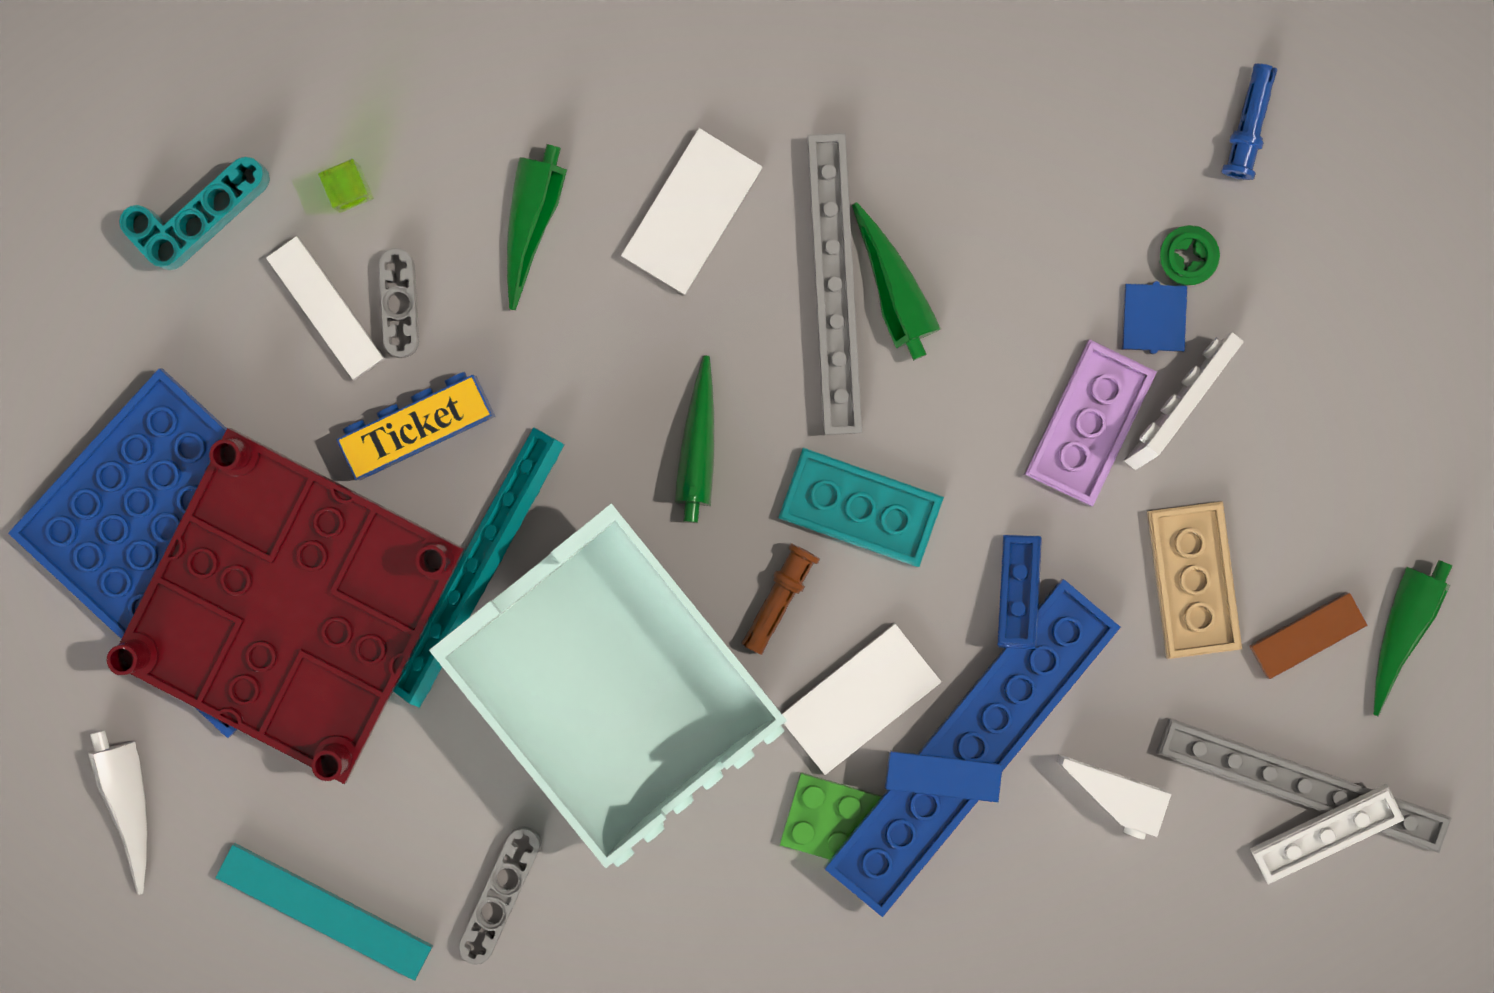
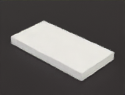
[621,128,763,295]
[781,623,941,775]

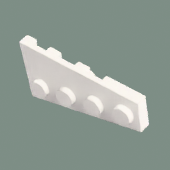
[1124,332,1244,470]

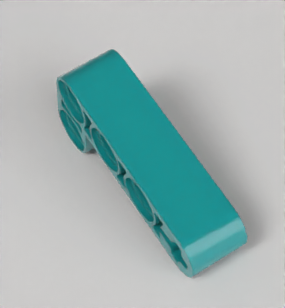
[119,157,270,270]

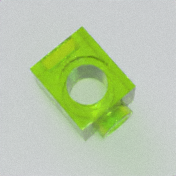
[318,159,374,213]

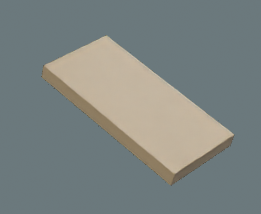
[1147,501,1242,659]

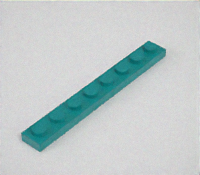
[393,427,565,708]

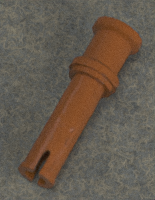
[741,543,820,655]

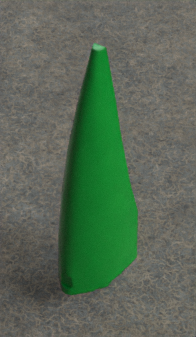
[507,144,567,311]
[852,202,941,361]
[674,355,714,523]
[1373,560,1453,717]

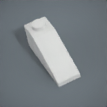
[1057,754,1171,840]

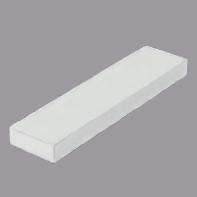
[266,236,385,380]
[1250,784,1405,884]

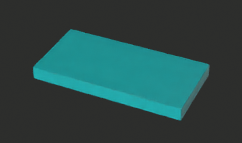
[778,448,944,567]

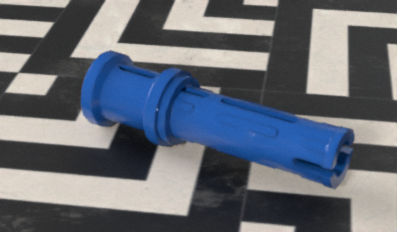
[1221,63,1277,180]

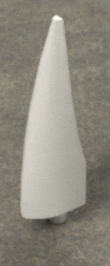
[88,730,147,895]

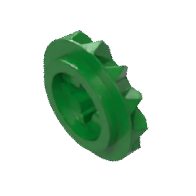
[1159,225,1220,285]

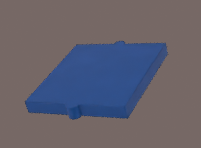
[1122,281,1187,354]

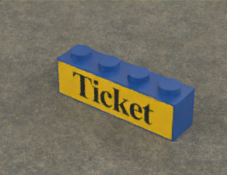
[336,372,496,480]

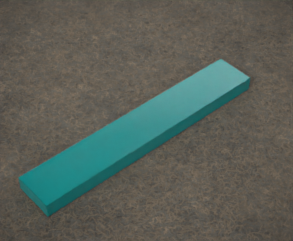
[215,843,433,981]

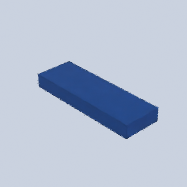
[997,535,1042,649]
[885,751,1003,803]

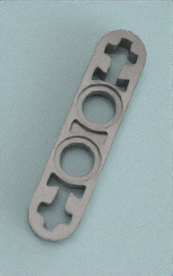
[459,826,541,965]

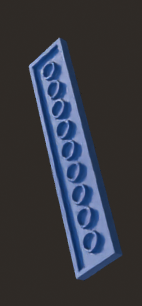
[823,579,1121,918]

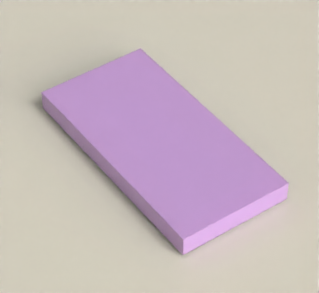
[1024,340,1157,506]

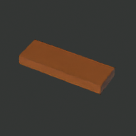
[1250,592,1368,679]

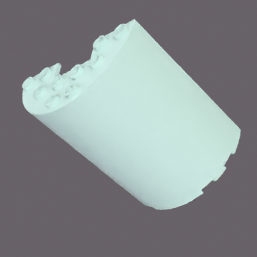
[429,503,787,869]

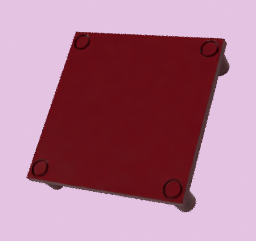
[106,428,465,784]

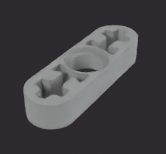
[379,248,419,358]

